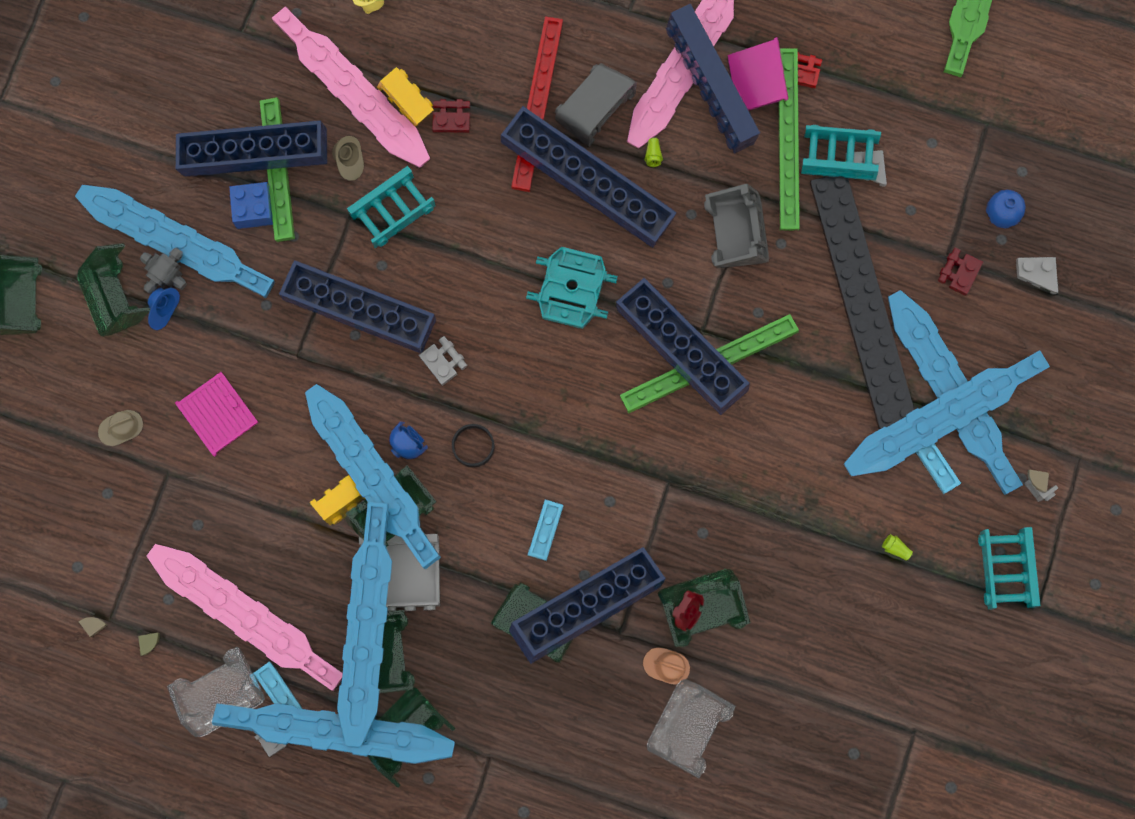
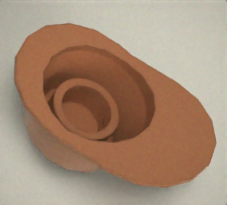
[643,648,690,684]

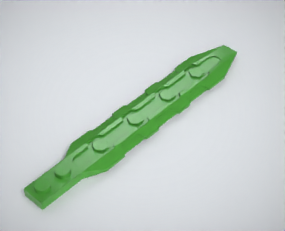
[944,0,992,77]

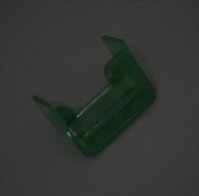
[77,243,150,337]
[367,687,456,788]

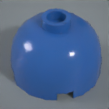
[986,189,1026,228]
[389,422,428,459]

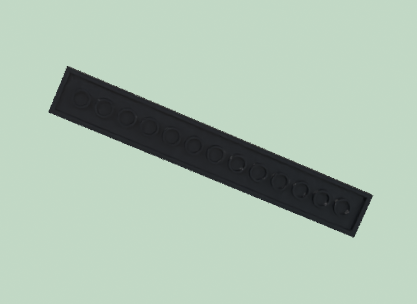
[810,176,914,430]

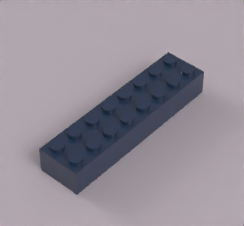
[666,3,760,154]
[176,120,327,177]
[279,260,436,353]
[616,278,750,415]
[509,547,666,664]

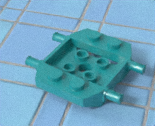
[526,247,618,329]

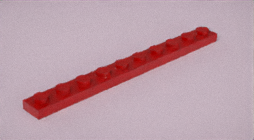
[511,16,563,192]

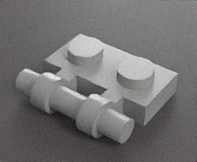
[419,336,468,386]

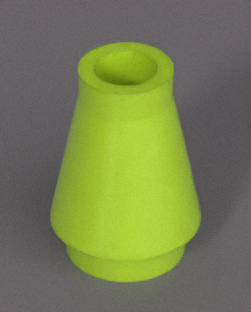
[644,138,663,167]
[882,534,913,561]

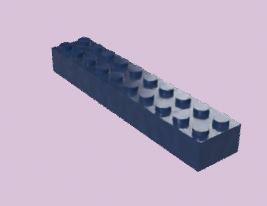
[501,106,677,248]

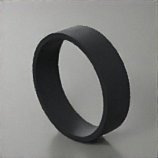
[452,424,495,468]

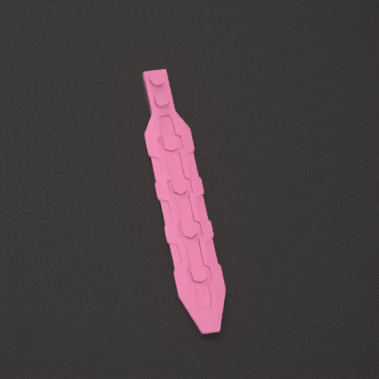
[627,0,734,149]
[272,6,430,168]
[147,544,343,691]

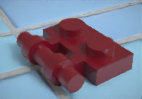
[432,99,470,133]
[938,248,983,296]

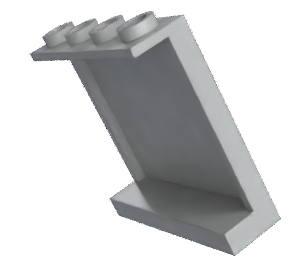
[359,534,440,612]

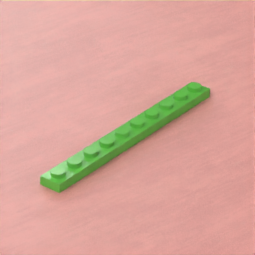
[779,49,799,231]
[620,314,799,414]

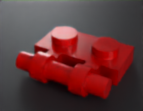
[798,52,822,89]

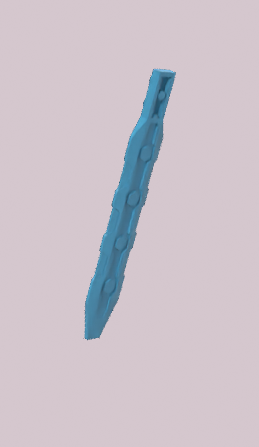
[75,185,275,298]
[888,290,1023,495]
[844,351,1050,476]
[305,384,441,569]
[337,502,392,747]
[212,703,455,764]

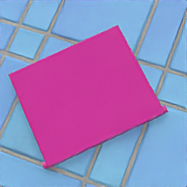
[728,37,788,111]
[175,372,259,457]

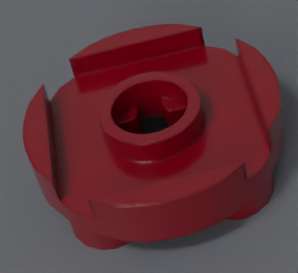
[673,590,704,631]

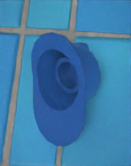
[148,288,180,330]

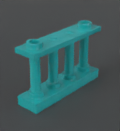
[801,125,881,180]
[347,166,436,248]
[978,527,1040,610]

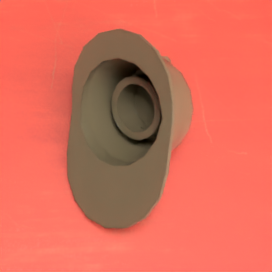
[332,136,364,180]
[98,410,143,446]

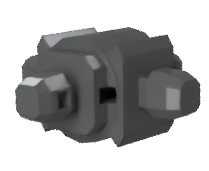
[140,248,187,295]

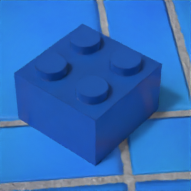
[229,182,273,229]

